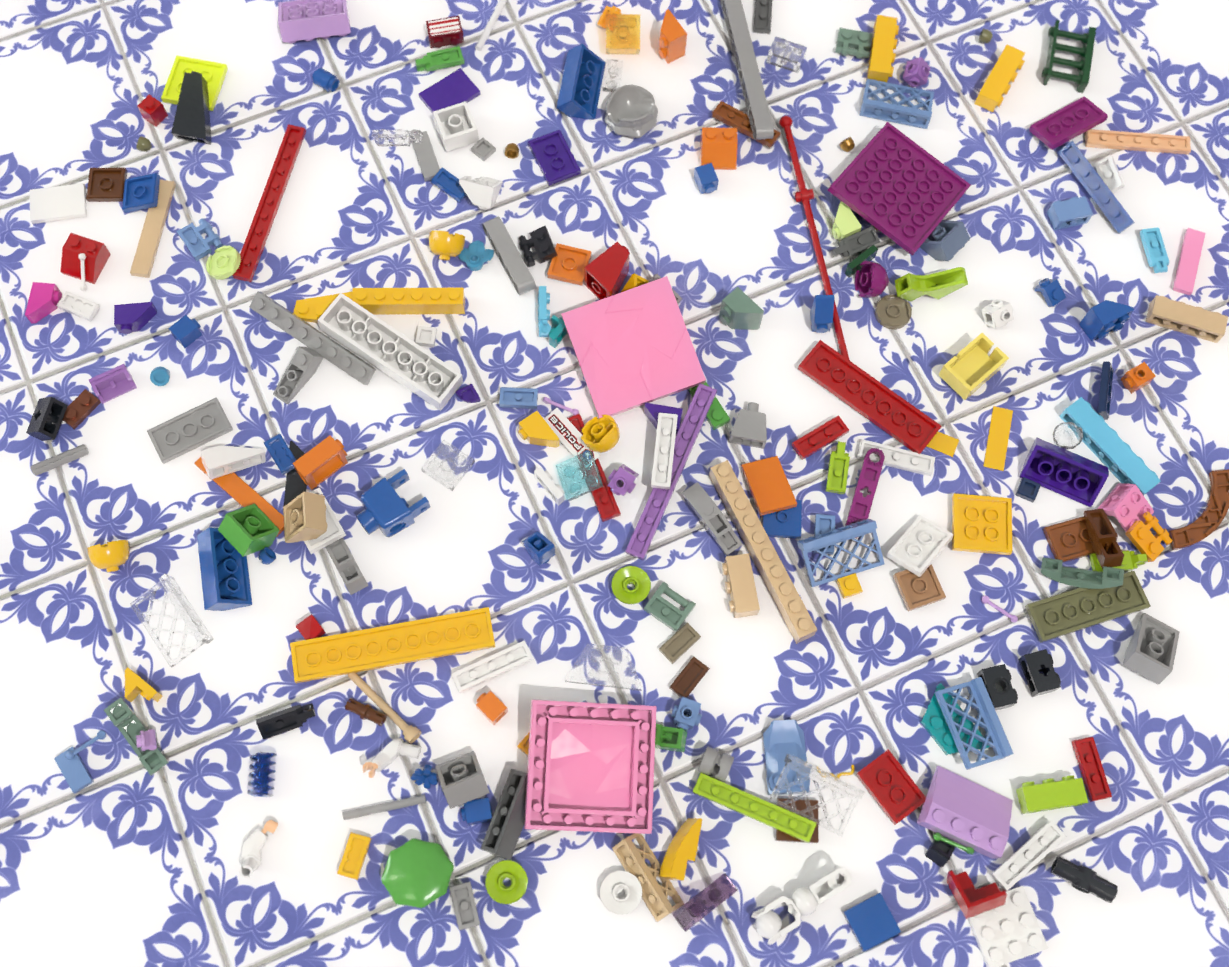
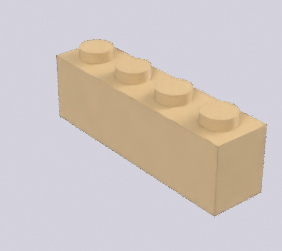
[1145,295,1228,343]

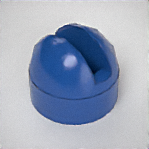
[259,547,276,565]

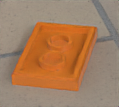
[741,456,797,516]

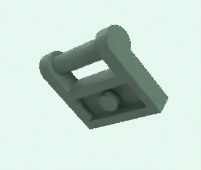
[644,582,696,632]

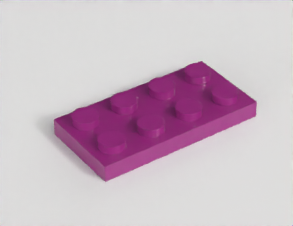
[1029,96,1108,150]

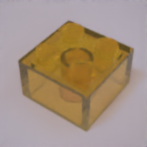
[606,14,640,55]

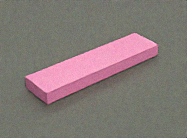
[1173,228,1205,295]

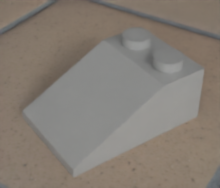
[1123,613,1180,685]

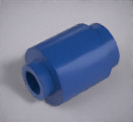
[312,68,339,92]

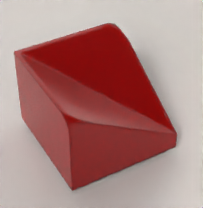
[296,614,326,640]

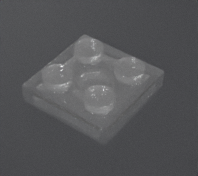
[421,440,475,491]

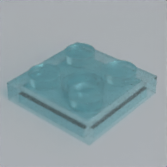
[555,450,603,501]

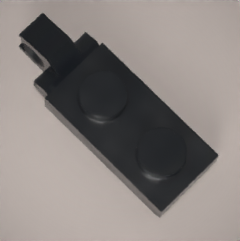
[256,703,316,740]

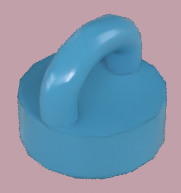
[150,366,170,386]

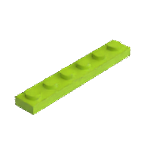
[693,773,817,844]

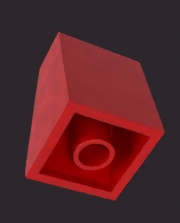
[584,242,630,300]

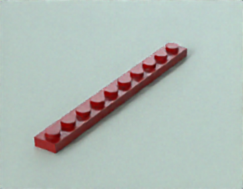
[232,124,306,282]

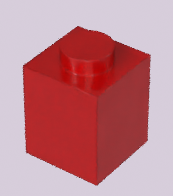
[137,94,168,127]

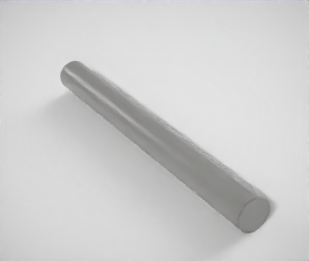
[342,794,426,820]

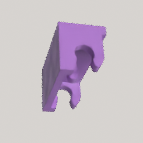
[89,364,137,404]

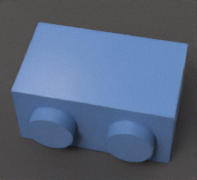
[1047,196,1093,231]

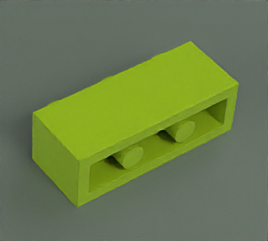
[1016,775,1088,814]

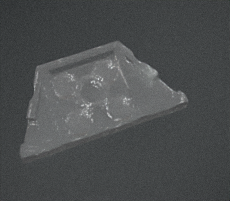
[565,643,642,691]

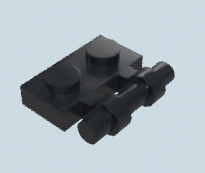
[518,225,558,267]

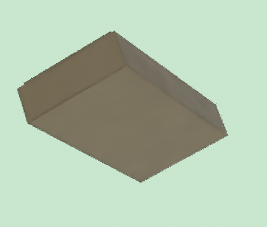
[659,622,701,664]

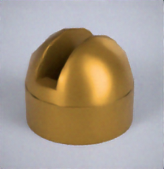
[839,136,855,152]
[505,143,519,159]

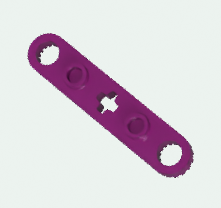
[845,448,885,538]

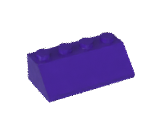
[1019,437,1109,507]

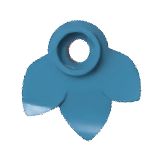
[459,240,494,271]

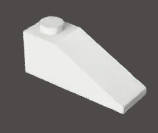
[201,445,266,480]

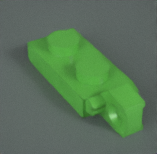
[415,46,464,72]

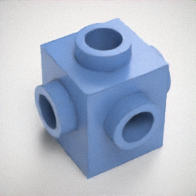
[671,697,702,731]

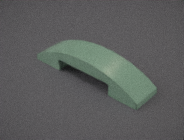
[1041,558,1124,589]
[104,697,169,776]

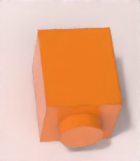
[476,691,508,725]

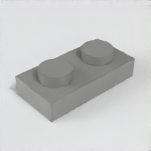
[449,882,481,931]

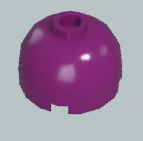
[854,261,889,298]

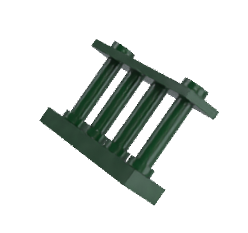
[1041,20,1096,93]

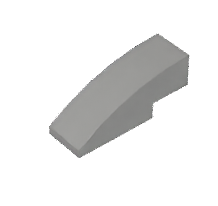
[326,537,369,595]

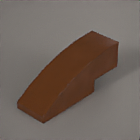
[1084,508,1124,569]

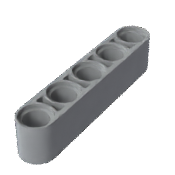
[482,216,536,295]

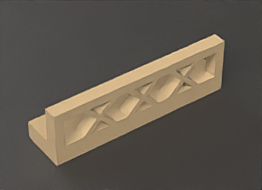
[612,833,684,922]

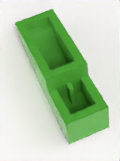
[655,724,687,752]

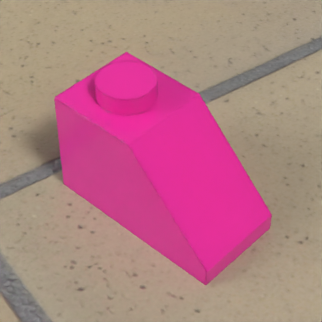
[25,282,62,324]

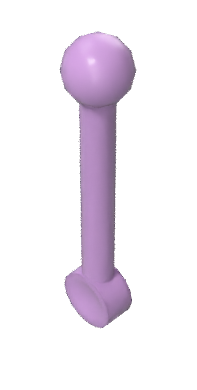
[542,397,579,415]
[981,596,1018,623]

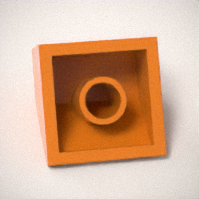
[658,9,687,64]
[700,127,738,170]

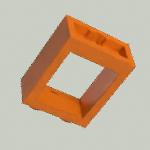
[293,435,348,491]

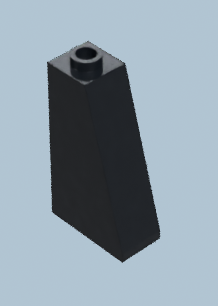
[171,71,212,145]

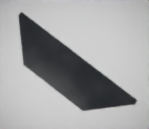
[283,441,307,507]

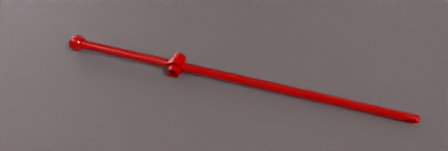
[779,115,850,360]

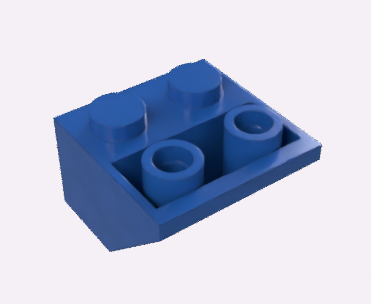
[1079,300,1134,342]

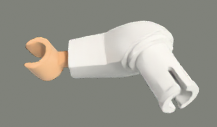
[363,738,421,778]
[239,820,278,878]

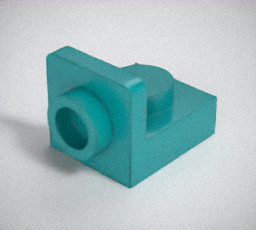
[548,315,568,348]

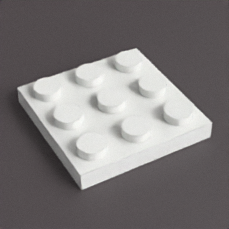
[968,886,1049,967]

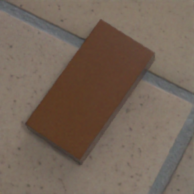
[669,656,710,698]

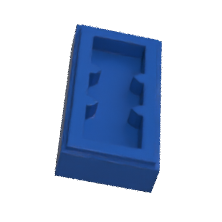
[431,167,467,203]
[264,434,296,475]

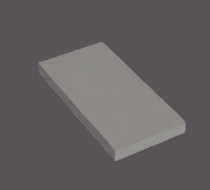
[147,397,233,464]

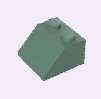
[719,287,764,330]

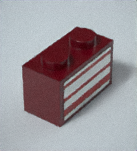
[426,16,464,48]

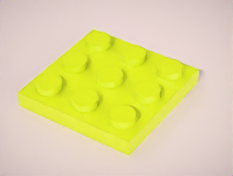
[161,55,228,111]

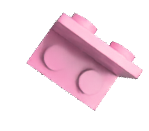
[1097,483,1154,532]

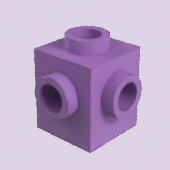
[903,57,930,88]
[608,464,639,496]

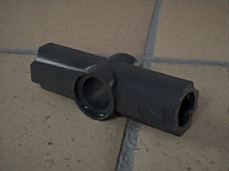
[1050,856,1118,903]

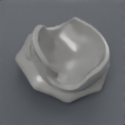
[605,85,658,138]

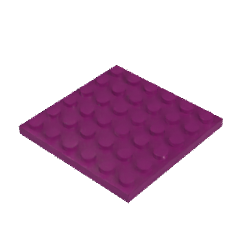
[828,122,971,256]

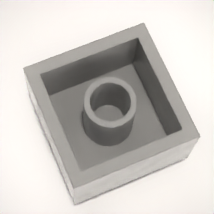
[435,751,490,809]

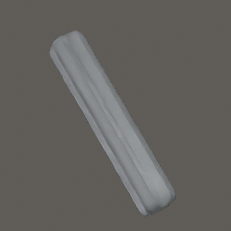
[31,444,89,476]

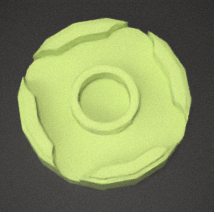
[206,246,241,280]

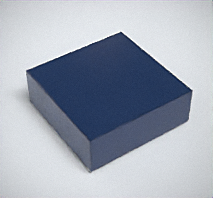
[1015,477,1041,503]

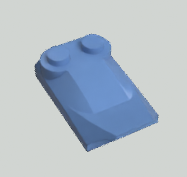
[763,720,810,795]

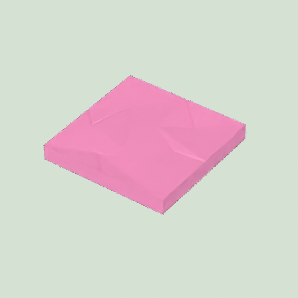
[562,276,706,418]
[524,700,656,834]

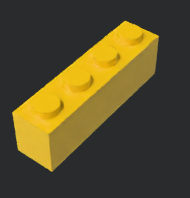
[867,15,899,82]
[974,44,1025,112]

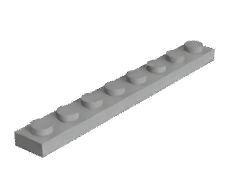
[249,291,376,385]

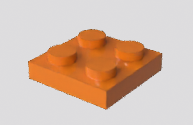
[547,243,592,286]

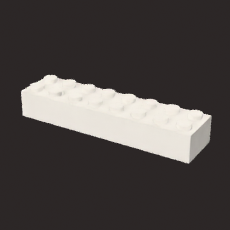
[318,293,463,411]

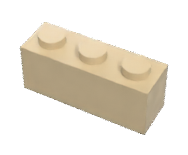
[722,553,760,618]

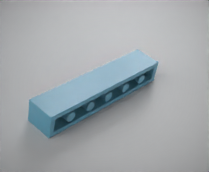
[1059,397,1161,496]

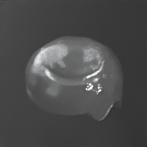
[1052,422,1084,450]

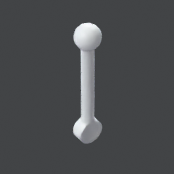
[79,253,87,291]

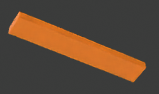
[194,457,284,537]

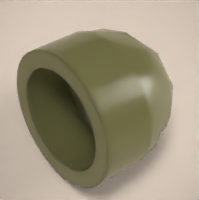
[979,29,993,43]
[136,136,151,152]

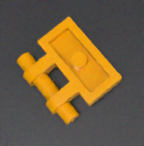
[1125,511,1173,562]

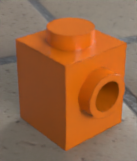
[1120,362,1156,394]

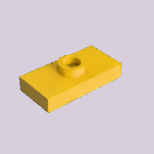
[337,832,372,880]

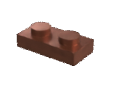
[62,389,101,430]

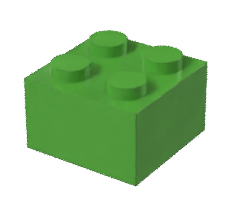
[218,504,280,557]

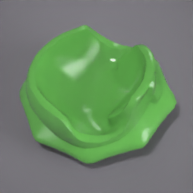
[381,838,454,908]

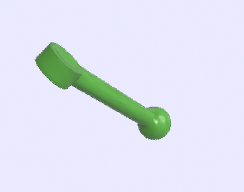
[933,832,974,854]

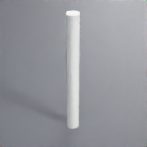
[475,0,507,51]

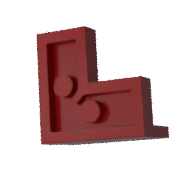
[946,870,1007,919]

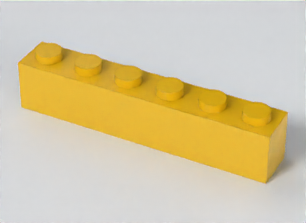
[352,288,465,315]

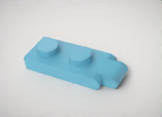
[1139,227,1169,273]

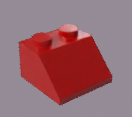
[60,233,111,284]

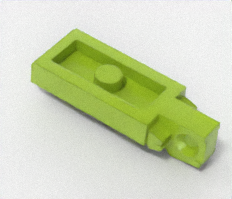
[825,441,850,495]
[1089,551,1148,572]

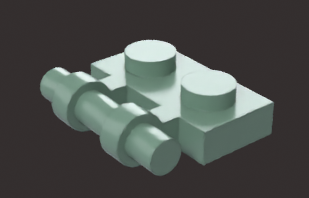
[835,28,873,59]

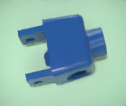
[356,469,430,537]

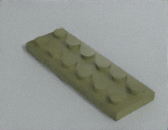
[1025,571,1151,643]

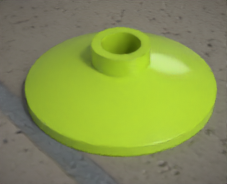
[611,566,651,604]
[485,860,528,904]

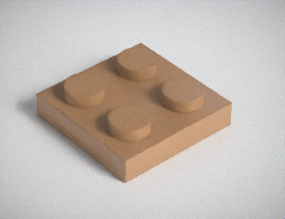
[893,564,946,612]

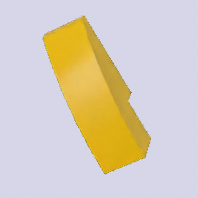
[659,818,702,881]

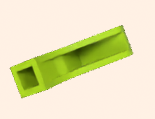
[894,267,968,302]

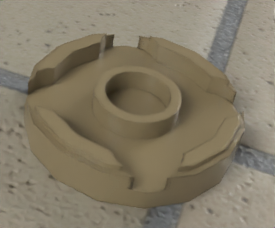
[875,294,912,330]

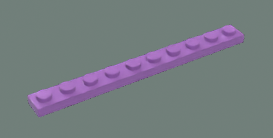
[625,383,717,561]

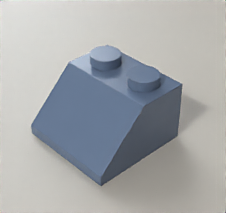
[920,220,971,261]

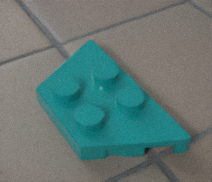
[920,683,990,755]

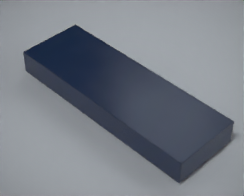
[1098,361,1114,420]

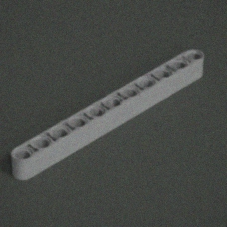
[720,0,774,140]

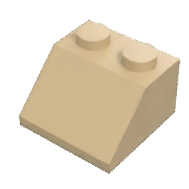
[283,491,327,543]

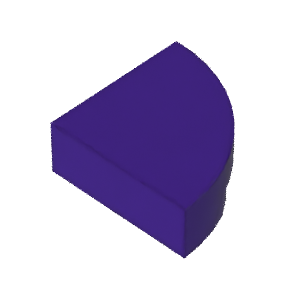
[455,384,481,403]

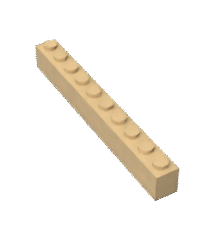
[709,460,817,644]

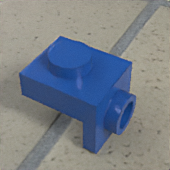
[1034,278,1066,307]

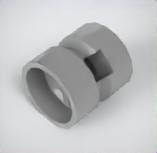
[698,746,734,782]

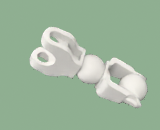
[751,868,852,944]

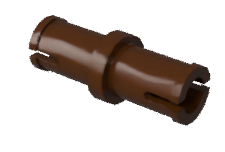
[345,698,387,726]

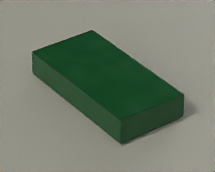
[845,245,878,278]

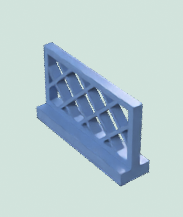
[859,78,934,129]
[797,519,885,587]
[935,677,1014,770]

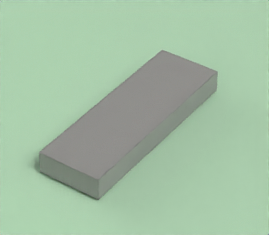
[410,130,440,181]

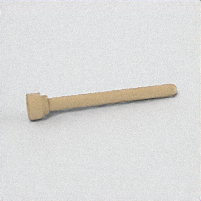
[348,672,422,744]

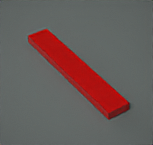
[567,414,621,522]

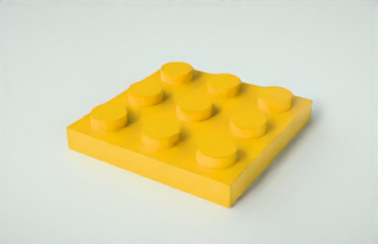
[952,493,1012,555]

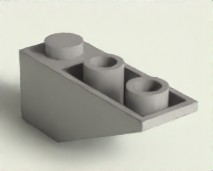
[273,346,324,404]

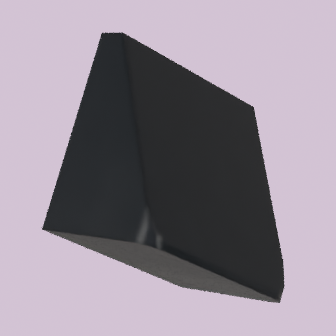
[925,839,955,867]

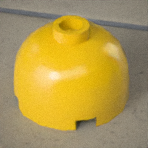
[429,231,465,261]
[581,414,620,453]
[87,540,130,573]

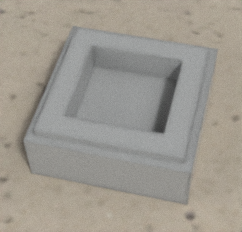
[471,138,496,162]

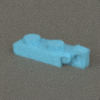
[538,286,551,338]

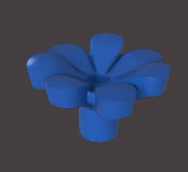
[411,764,438,789]

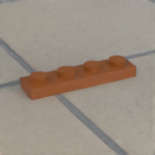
[712,101,781,148]

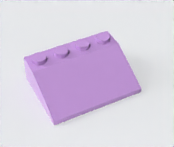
[278,0,351,43]
[917,766,1013,859]

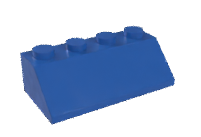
[556,44,606,120]
[197,527,252,611]

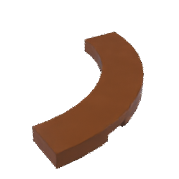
[1169,469,1229,550]

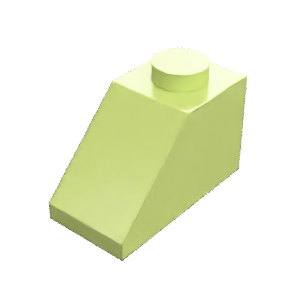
[832,201,862,242]

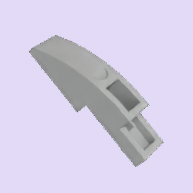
[681,482,743,556]

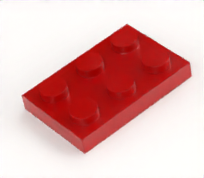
[856,749,926,825]

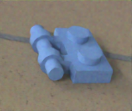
[176,218,223,261]

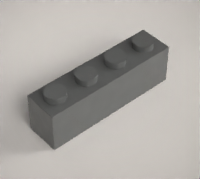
[480,769,527,861]

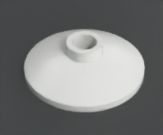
[600,871,642,915]

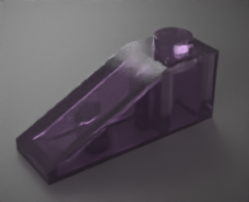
[672,873,738,932]

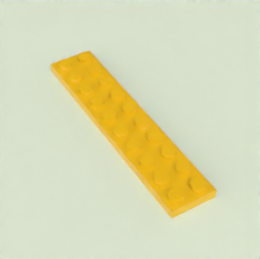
[290,607,496,683]

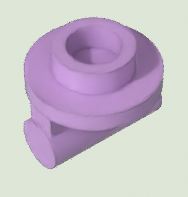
[136,729,157,751]

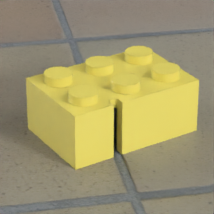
[938,333,1009,400]

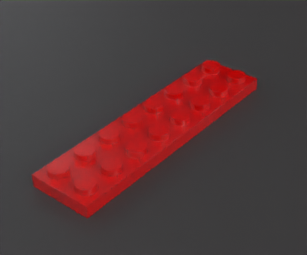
[798,340,942,454]

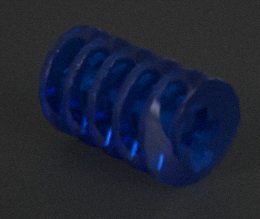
[247,752,277,797]

